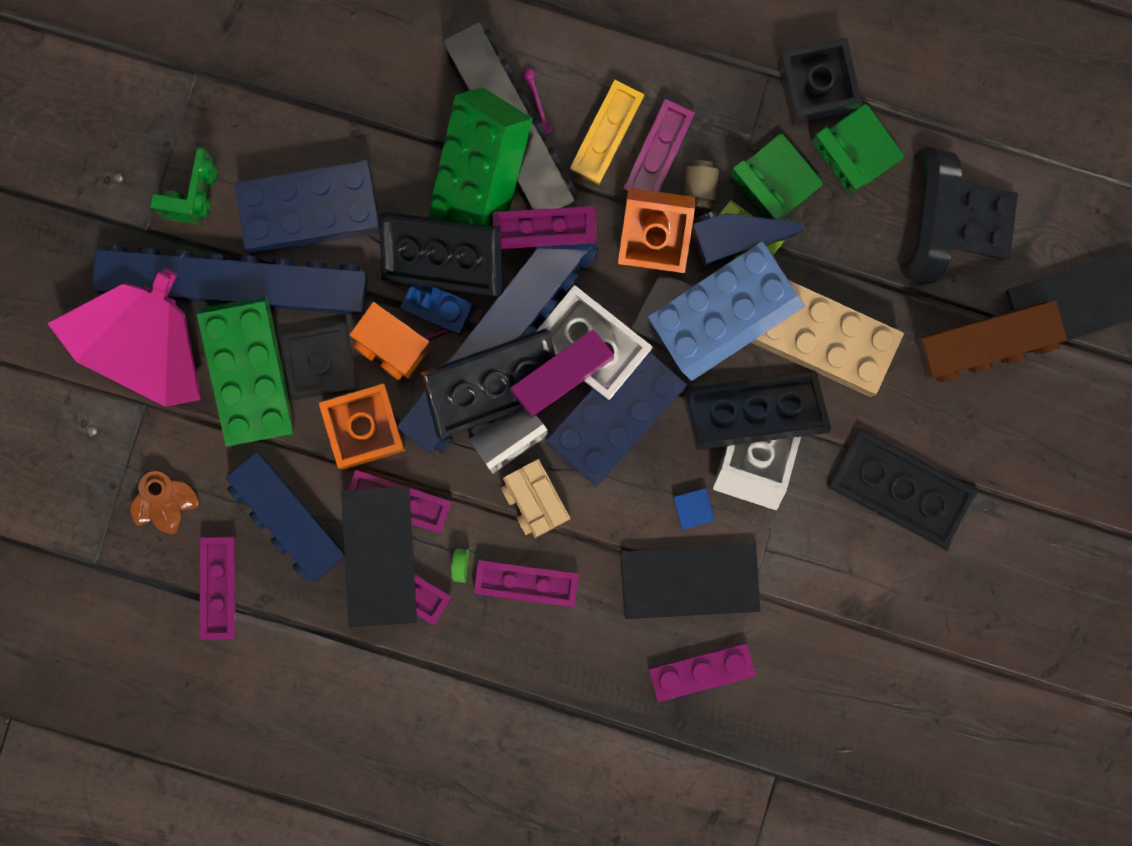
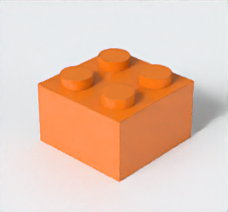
[618,188,695,273]
[350,302,433,381]
[319,384,406,470]

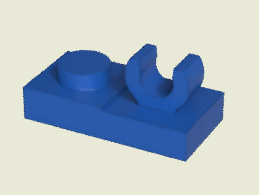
[400,284,475,336]

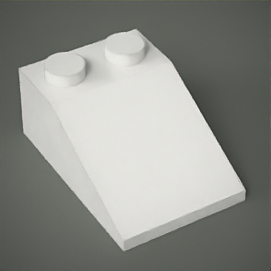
[537,285,653,400]
[469,409,548,474]
[713,437,801,511]

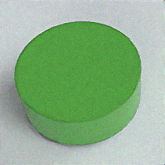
[451,548,470,583]

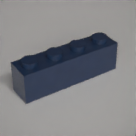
[226,452,345,582]

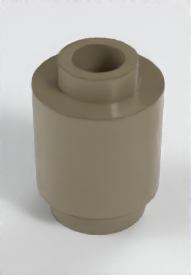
[683,160,719,211]

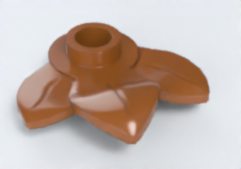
[130,470,199,535]

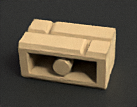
[501,459,571,538]

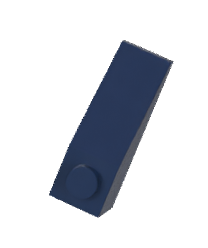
[691,211,804,267]

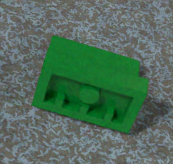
[812,104,904,196]
[730,134,823,220]
[150,147,218,226]

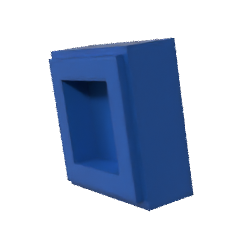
[673,488,715,530]

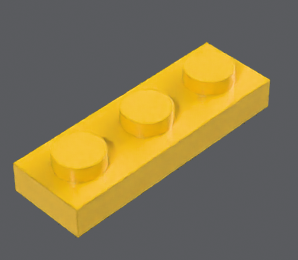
[570,80,645,185]

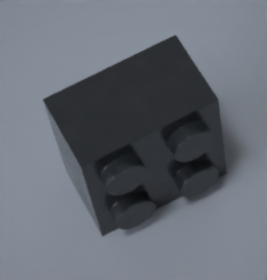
[777,38,862,125]

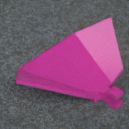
[47,268,201,407]

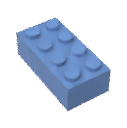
[648,241,806,381]

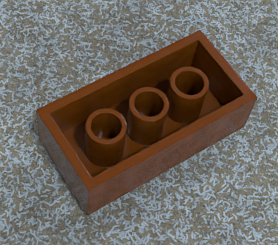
[916,301,1067,382]

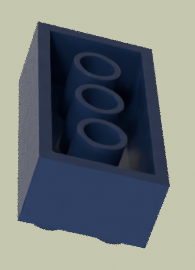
[234,160,380,255]
[546,352,687,487]

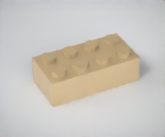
[751,281,904,397]

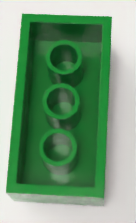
[428,87,533,226]
[197,295,295,447]

